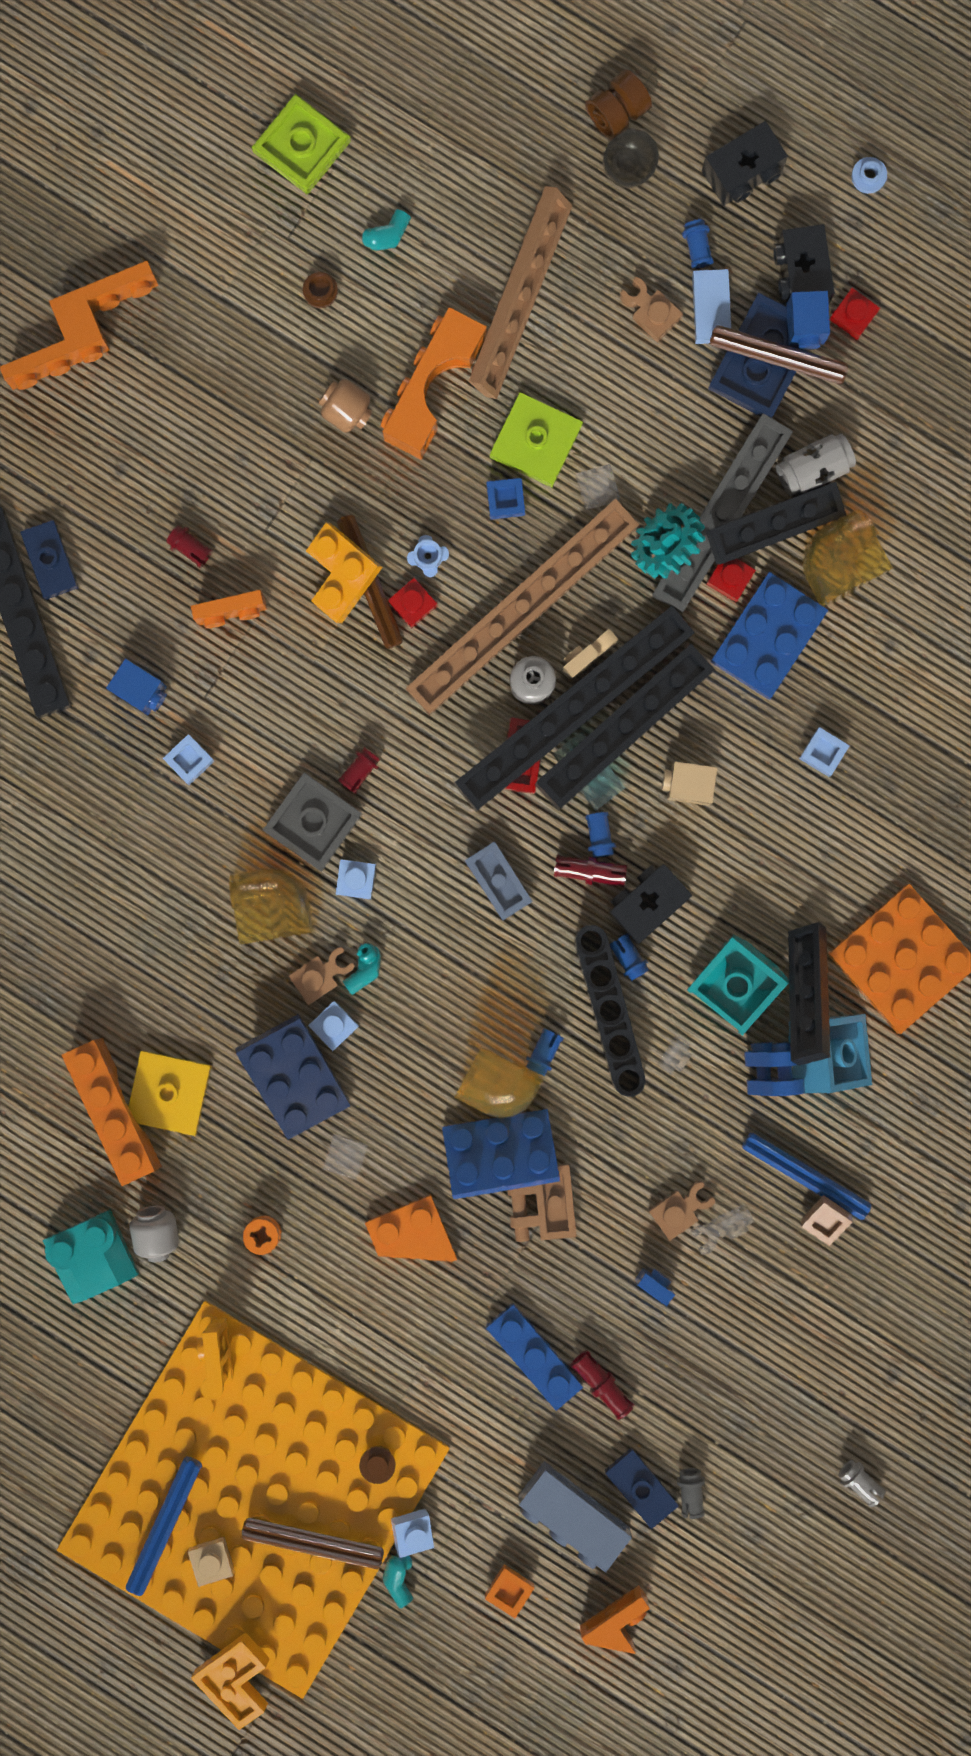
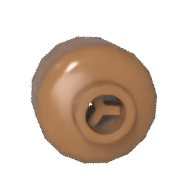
[318,379,372,433]

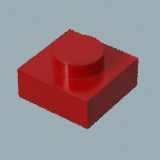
[829,288,880,340]
[706,558,756,602]
[388,578,438,629]

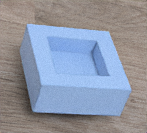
[799,727,850,777]
[163,734,214,785]
[335,859,376,900]
[308,1001,359,1051]
[391,1509,434,1558]

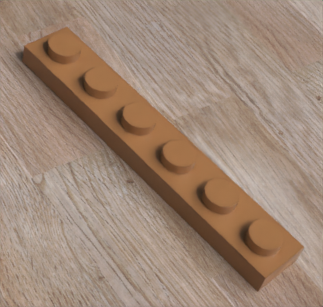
[469,186,572,399]

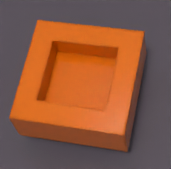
[485,1564,535,1619]

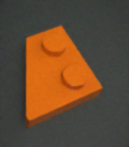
[365,1194,457,1262]

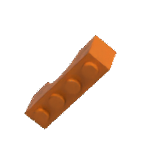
[380,307,487,460]
[61,1038,162,1186]

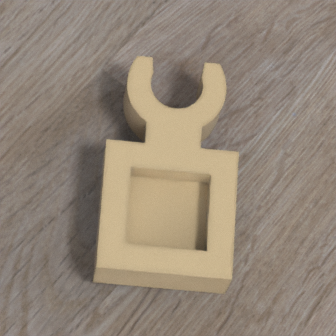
[562,629,618,682]

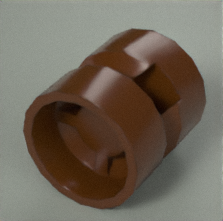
[585,69,652,140]

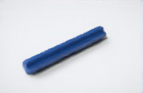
[742,1133,872,1220]
[126,1456,202,1596]

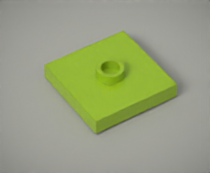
[252,93,351,195]
[489,392,583,488]

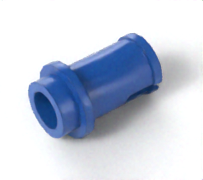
[682,219,714,269]
[585,812,616,858]
[609,933,649,981]
[526,1028,564,1077]

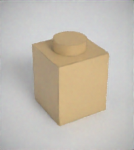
[662,762,717,806]

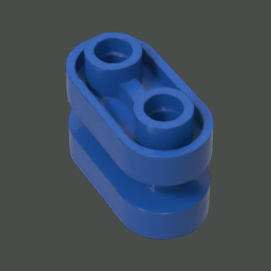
[744,1042,805,1096]

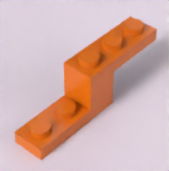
[0,261,159,390]

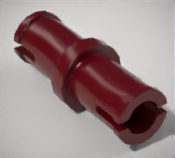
[554,854,628,887]
[571,1350,635,1420]

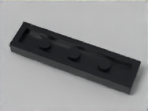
[706,482,847,565]
[788,922,831,1066]

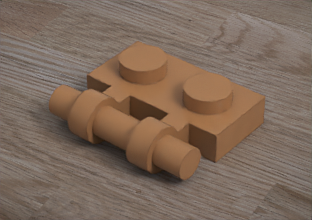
[507,1164,577,1242]

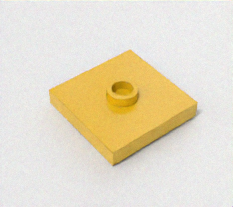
[128,1050,212,1136]

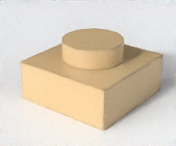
[188,1537,235,1587]

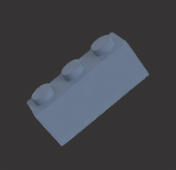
[518,1461,632,1573]

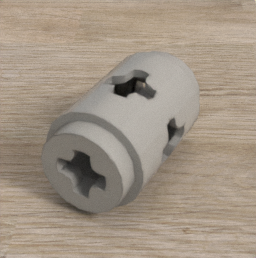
[776,433,856,497]

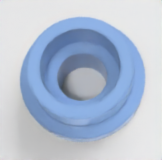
[851,157,887,194]

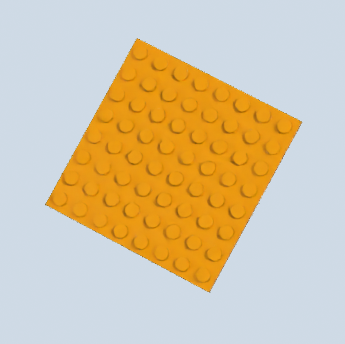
[57,1300,450,1699]

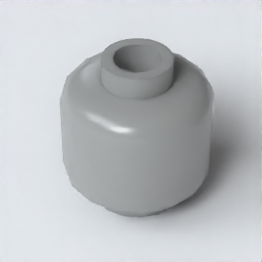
[510,656,556,705]
[129,1205,180,1262]

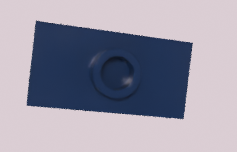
[20,520,79,600]
[605,1447,679,1529]

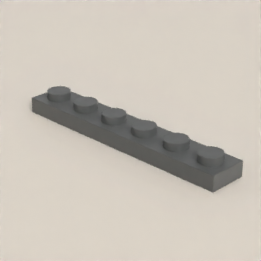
[652,414,793,614]

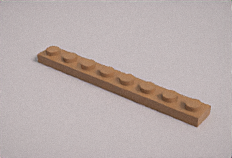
[406,499,639,716]

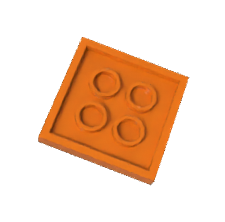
[827,884,971,1035]

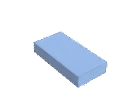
[692,269,731,344]

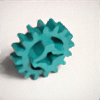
[631,503,705,579]

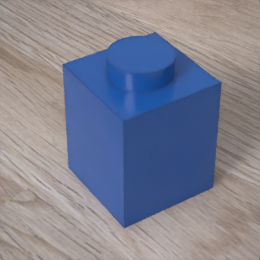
[787,291,830,350]
[106,658,167,715]

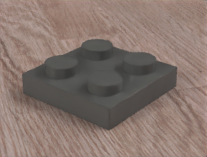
[263,773,363,872]

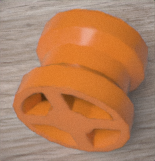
[243,1215,282,1255]

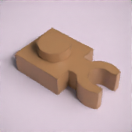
[620,277,683,343]
[289,947,356,1005]
[648,1181,716,1241]

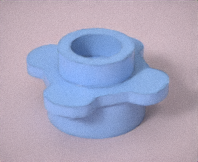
[407,535,449,577]

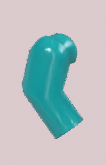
[362,209,411,251]
[343,943,381,995]
[383,1554,414,1608]

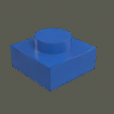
[486,478,525,520]
[635,1268,675,1306]

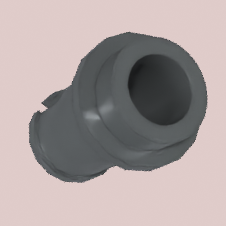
[676,1468,705,1519]

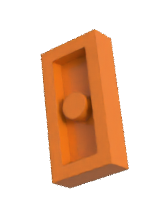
[191,590,267,628]

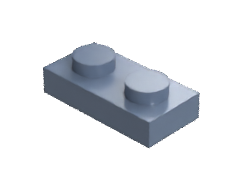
[464,841,533,921]

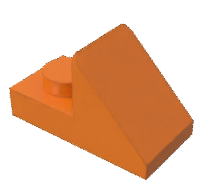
[580,1585,650,1654]

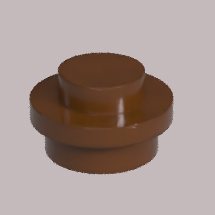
[303,272,338,308]
[359,1446,396,1484]

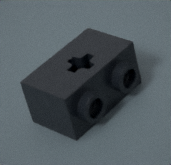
[702,121,788,206]
[773,224,835,307]
[608,864,693,944]

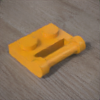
[197,1318,233,1401]

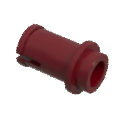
[166,525,214,568]
[338,747,381,794]

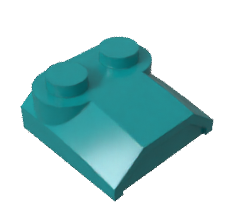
[687,934,789,1036]
[43,1209,139,1305]

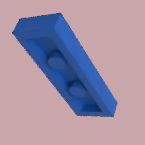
[486,1303,583,1411]

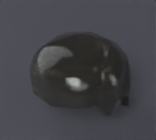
[602,128,660,188]

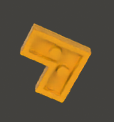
[306,522,383,624]
[191,1632,270,1730]

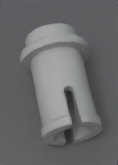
[838,1460,885,1507]

